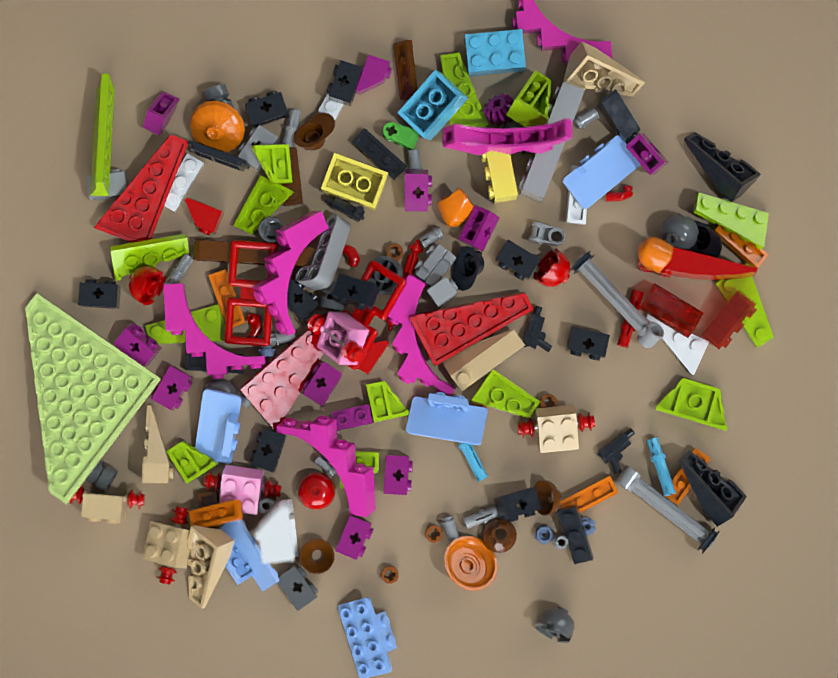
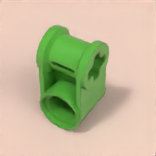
[383,122,420,150]

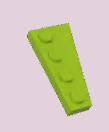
[441,53,489,127]
[693,192,769,250]
[110,234,189,281]
[715,263,774,348]
[146,304,225,344]

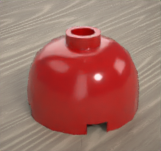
[534,248,570,287]
[129,266,166,306]
[297,472,336,510]

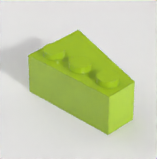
[506,70,551,127]

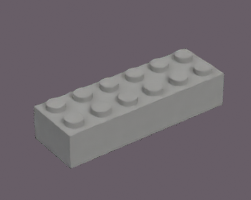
[519,82,585,203]

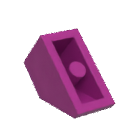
[356,54,393,95]
[142,91,180,136]

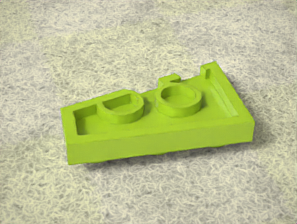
[471,369,540,419]

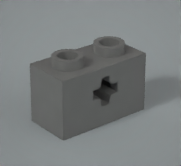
[278,565,318,611]

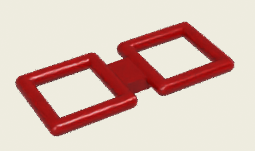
[224,240,277,346]
[341,260,407,370]

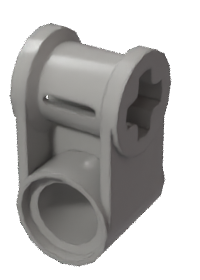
[527,221,565,247]

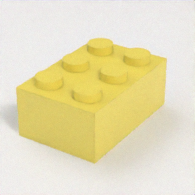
[481,151,518,204]
[321,153,389,211]

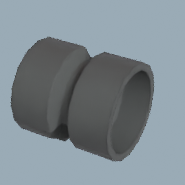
[203,84,235,109]
[259,217,283,245]
[319,281,344,311]
[85,461,118,492]

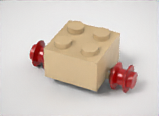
[517,405,595,453]
[69,485,145,524]
[142,506,190,585]

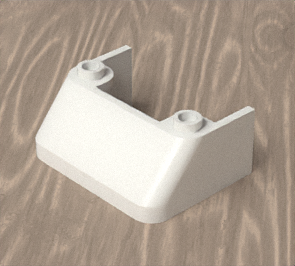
[255,499,299,564]

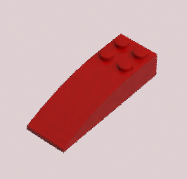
[637,247,758,280]

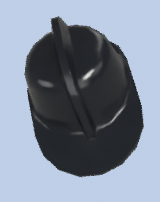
[690,221,722,258]
[452,246,485,291]

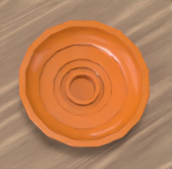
[189,101,245,153]
[444,536,498,591]

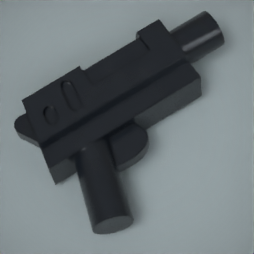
[324,195,365,222]
[522,306,553,352]
[597,428,635,474]

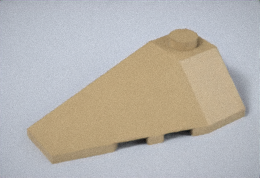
[563,42,645,96]
[442,330,525,391]
[142,405,174,483]
[187,525,234,609]

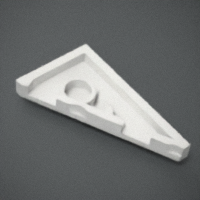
[646,314,709,375]

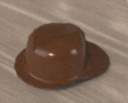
[293,113,335,151]

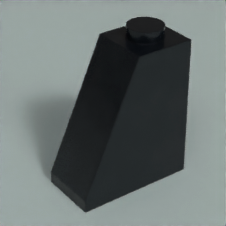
[597,89,641,143]

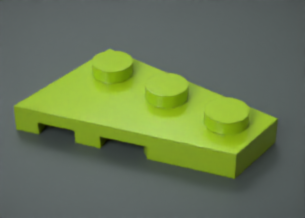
[233,175,294,235]

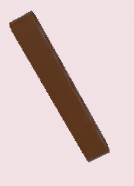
[193,240,317,268]

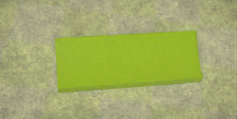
[90,74,115,196]

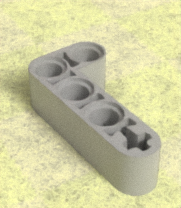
[296,214,351,290]

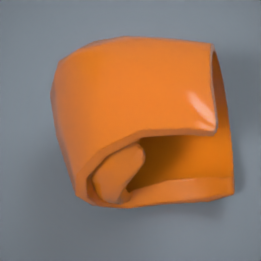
[436,189,474,227]
[638,237,673,273]

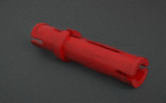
[617,290,644,348]

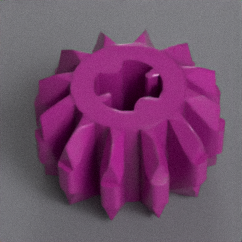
[483,93,514,126]

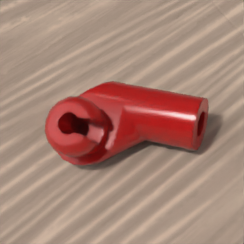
[606,185,634,202]
[342,244,360,267]
[247,313,263,338]

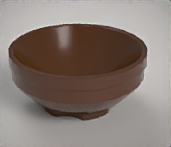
[534,480,561,516]
[482,518,517,553]
[299,539,335,574]

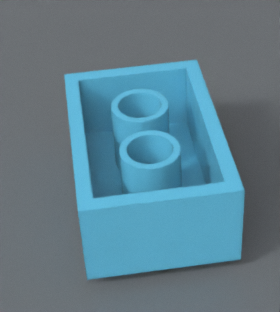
[465,29,526,76]
[398,70,468,141]

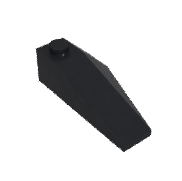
[684,132,761,202]
[679,450,747,527]

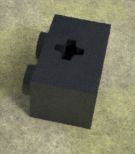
[327,60,363,106]
[245,91,289,128]
[496,239,541,281]
[332,273,380,311]
[287,278,319,322]
[78,279,121,309]
[566,327,610,361]
[250,429,287,473]
[494,487,541,523]

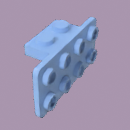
[562,135,640,209]
[195,388,242,464]
[406,392,488,445]
[222,519,279,591]
[338,597,397,678]

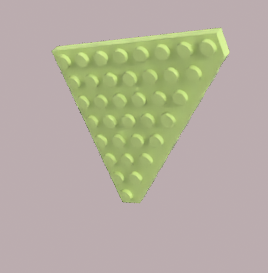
[25,294,160,504]

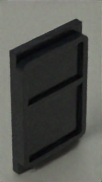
[187,140,250,172]

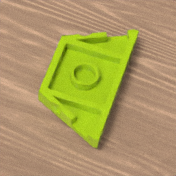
[655,378,727,431]

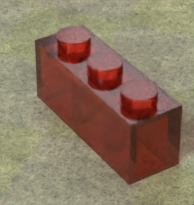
[639,283,703,338]
[701,289,757,349]

